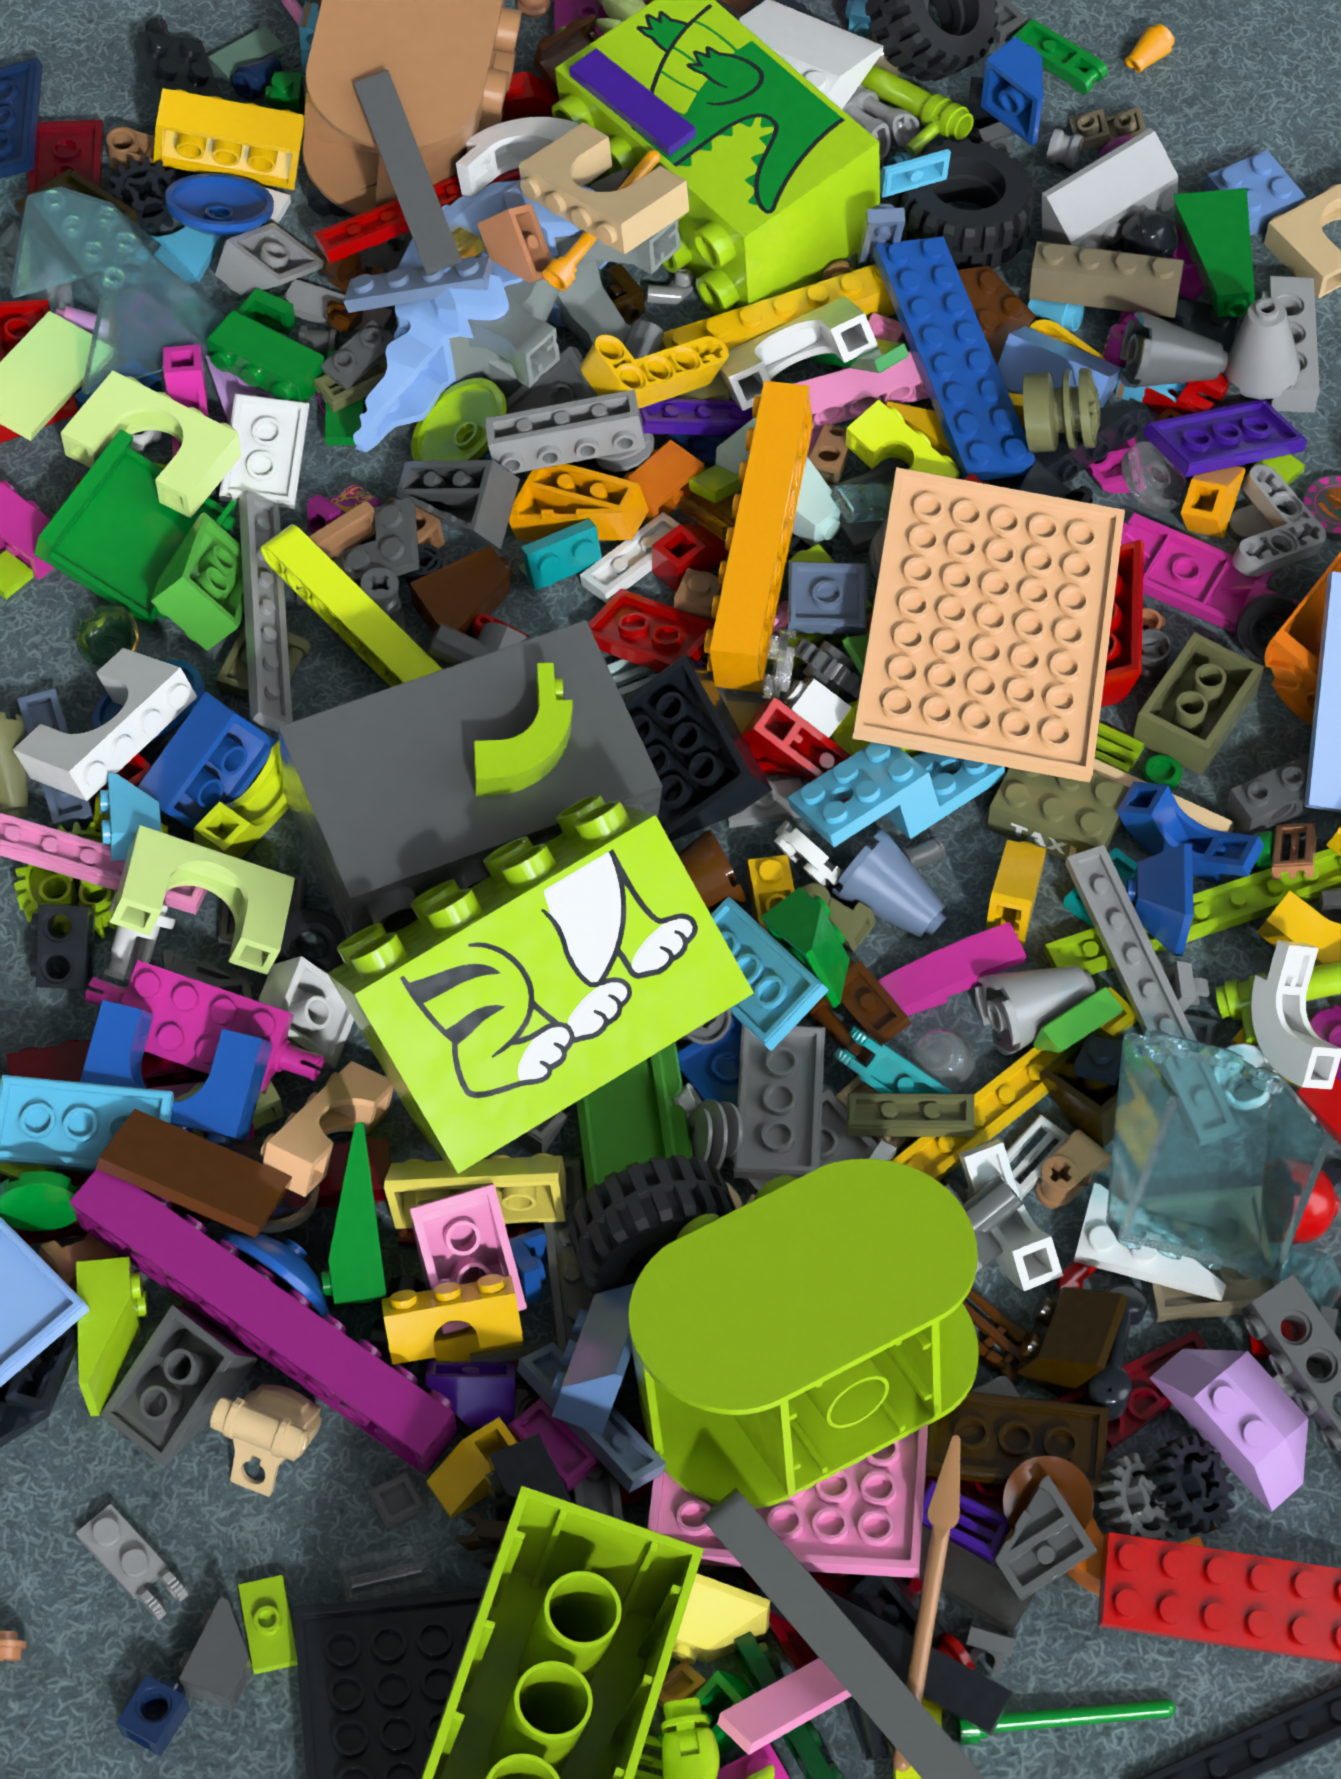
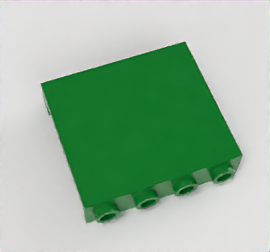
[34,429,237,627]

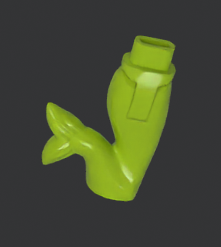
[661,1697,775,1779]

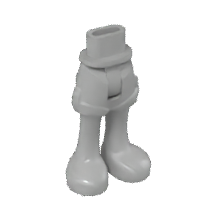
[842,84,920,161]

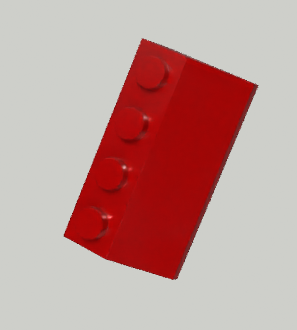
[1101,539,1144,708]

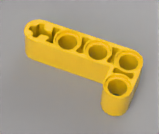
[580,334,729,409]

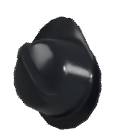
[1120,208,1179,258]

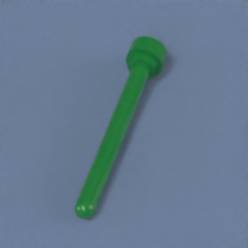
[954,1699,1176,1746]

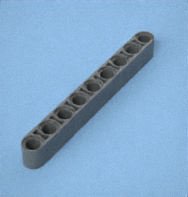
[702,1488,985,1779]

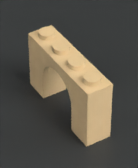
[518,122,689,255]
[1264,184,1341,299]

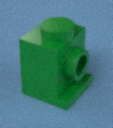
[265,71,305,114]

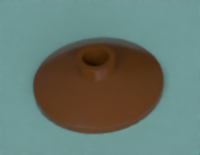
[1003,1456,1094,1531]

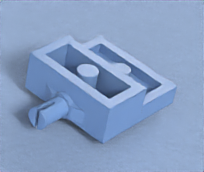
[1204,150,1306,236]

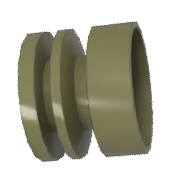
[1023,367,1100,453]

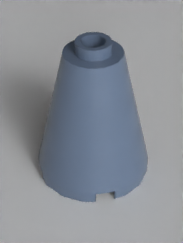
[832,830,947,938]

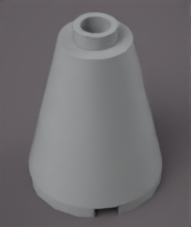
[1225,298,1300,400]
[975,965,1095,1055]

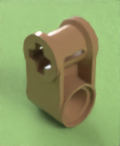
[106,127,167,177]
[1035,1129,1113,1209]

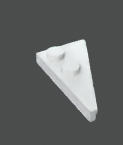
[1074,1183,1226,1301]

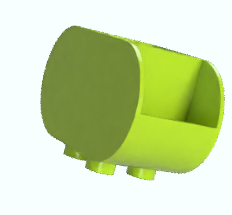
[628,1159,979,1509]

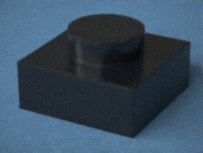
[1074,1034,1129,1086]

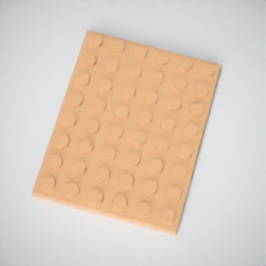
[852,467,1125,782]

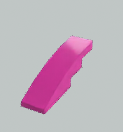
[877,922,1026,1016]

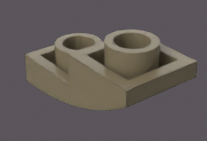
[1069,107,1147,149]

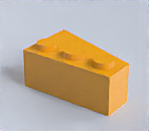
[509,464,649,542]

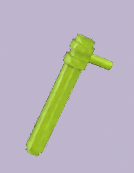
[861,64,974,156]
[1215,960,1341,1047]

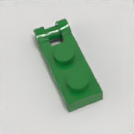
[1011,19,1108,95]

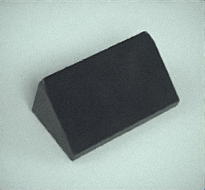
[846,1575,946,1645]

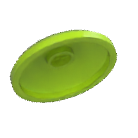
[411,378,507,461]

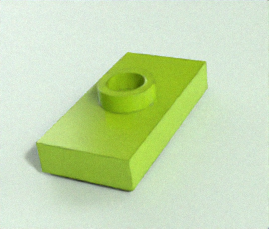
[238,1575,297,1675]

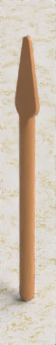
[893,1435,961,1772]

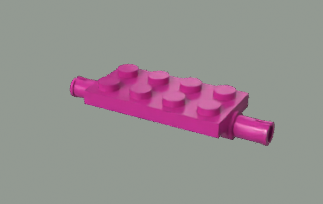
[1121,513,1298,634]
[85,960,325,1094]

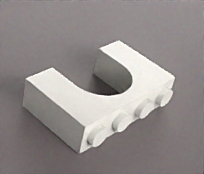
[720,296,878,411]
[13,648,197,801]

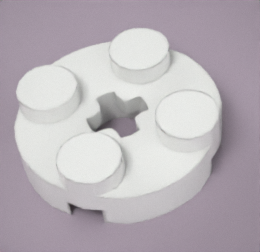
[774,820,844,888]

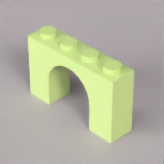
[61,370,241,518]
[110,825,295,975]

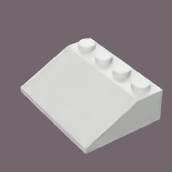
[739,0,883,109]

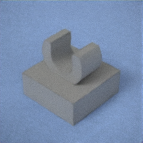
[1165,961,1210,1012]

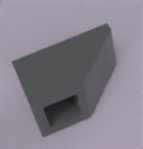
[177,1597,253,1712]

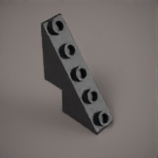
[989,405,1141,490]

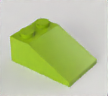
[76,1257,149,1417]

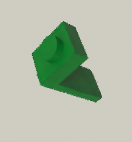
[236,288,296,335]

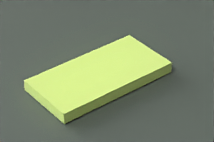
[0,311,112,441]

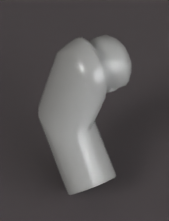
[646,268,695,305]

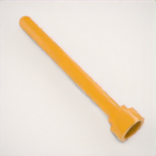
[542,150,660,291]

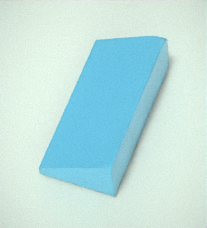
[880,149,951,198]

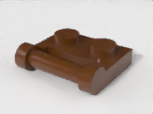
[807,961,911,1064]

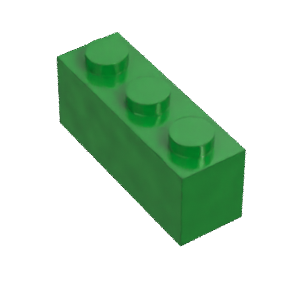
[207,310,325,403]

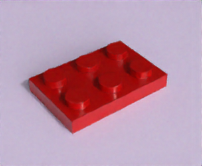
[588,589,715,673]

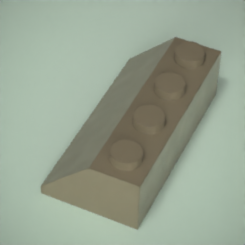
[1029,241,1184,318]

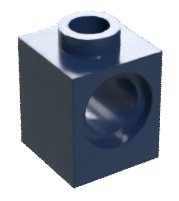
[116,1675,190,1757]

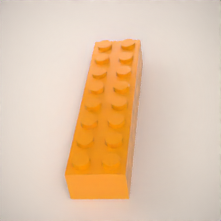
[704,381,813,693]

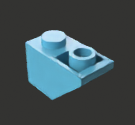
[100,773,161,861]

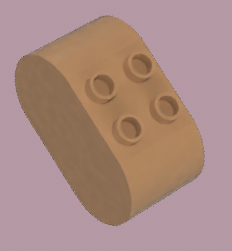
[303,0,522,215]

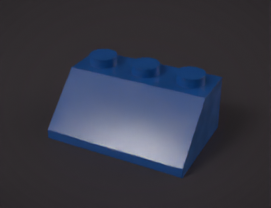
[137,692,277,829]

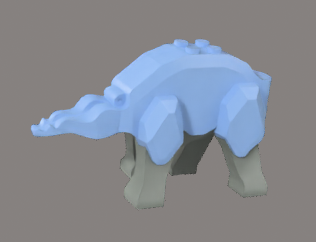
[353,179,681,452]

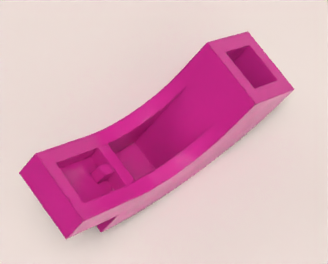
[163,344,210,457]

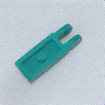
[834,1026,952,1094]

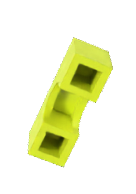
[845,400,960,479]

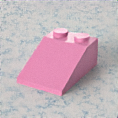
[409,1183,527,1334]

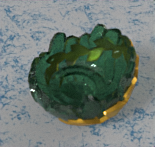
[76,604,139,667]

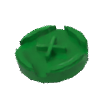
[0,1171,81,1231]

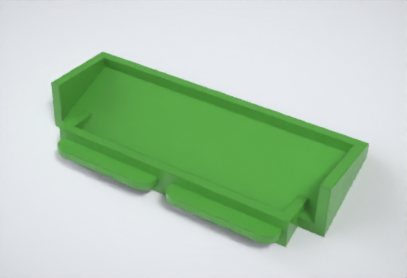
[576,1041,693,1189]

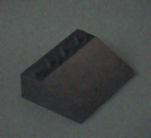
[623,654,773,842]

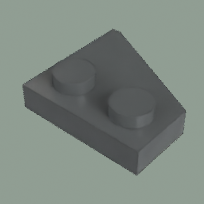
[995,1475,1098,1601]

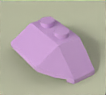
[1150,1349,1308,1512]

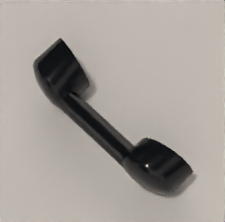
[1084,1284,1148,1421]

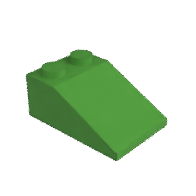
[151,512,244,651]

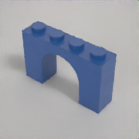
[80,1000,273,1147]

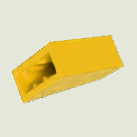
[985,840,1047,948]

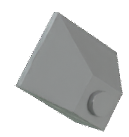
[215,222,325,295]

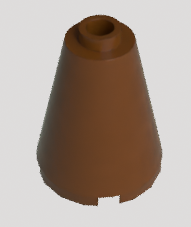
[677,829,747,913]

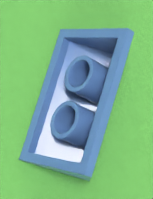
[997,326,1123,408]

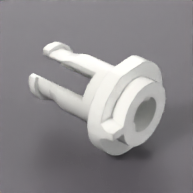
[104,891,176,980]

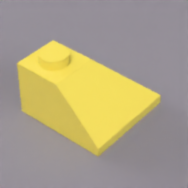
[672,1574,771,1665]

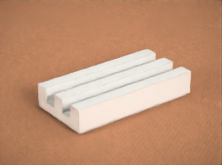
[1006,1114,1069,1200]

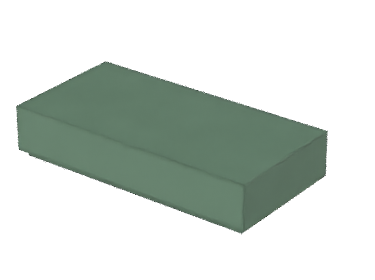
[208,25,285,84]

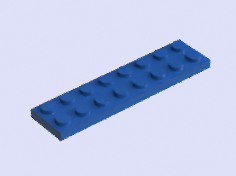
[872,237,1038,481]

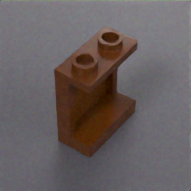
[533,14,600,96]

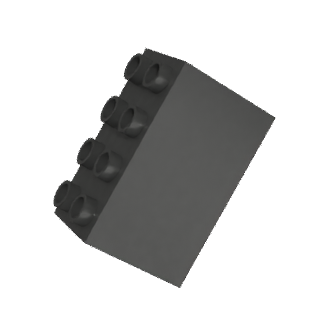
[278,620,662,938]

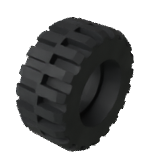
[865,0,999,81]
[896,139,1036,270]
[568,1155,736,1294]

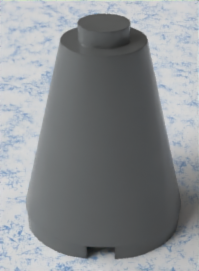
[1119,312,1228,388]

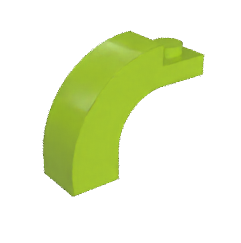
[474,663,573,796]

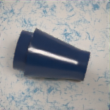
[232,55,282,99]

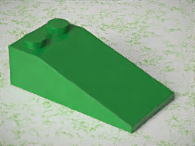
[321,1122,387,1308]

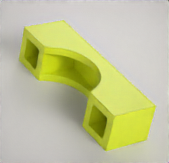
[193,740,290,859]

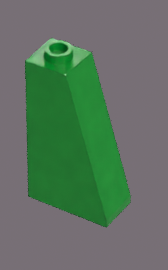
[1174,188,1255,317]

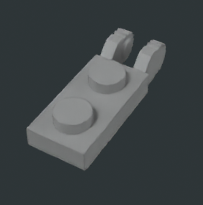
[76,1504,188,1621]

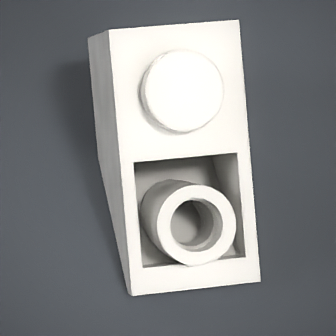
[783,678,852,738]

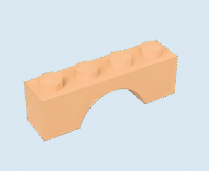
[260,1061,394,1197]

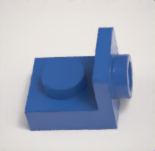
[509,1228,548,1305]

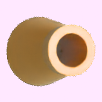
[1125,24,1175,73]

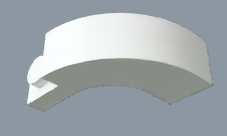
[456,117,578,197]
[1251,940,1341,1089]
[959,1139,1063,1291]

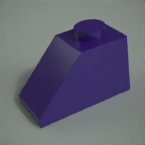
[426,1361,515,1429]

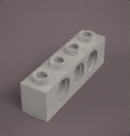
[1260,276,1320,413]

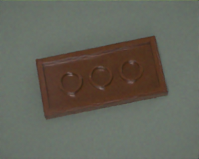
[96,1109,292,1238]

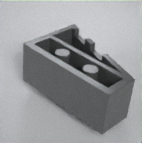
[396,460,520,549]

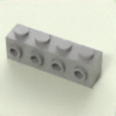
[485,389,646,474]

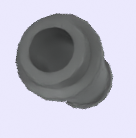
[899,835,946,870]

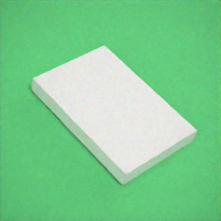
[219,394,310,509]

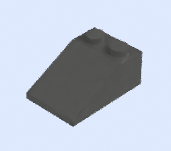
[100,1305,259,1466]

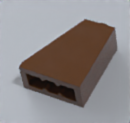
[410,545,513,637]

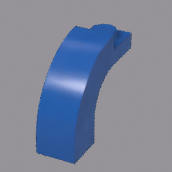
[1117,781,1264,883]

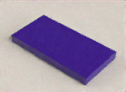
[1143,399,1307,477]

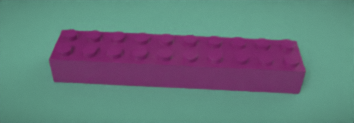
[69,1169,458,1475]

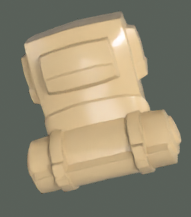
[210,1384,322,1497]

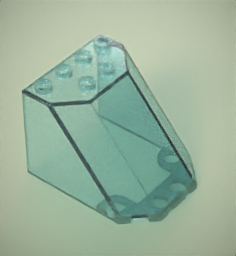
[10,187,225,395]
[1106,1030,1333,1280]

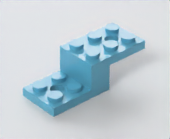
[787,742,1006,847]

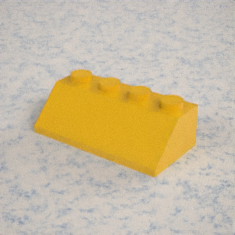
[153,88,305,190]

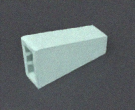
[716,418,842,547]

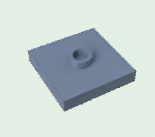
[788,562,867,635]

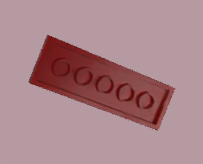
[1097,1532,1341,1664]

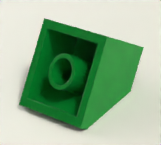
[761,887,850,1008]

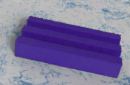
[922,1480,1011,1563]

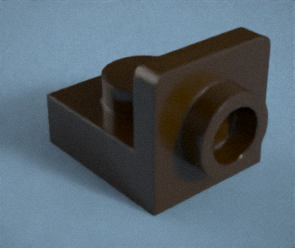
[606,263,645,324]

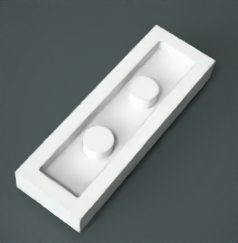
[580,512,679,604]

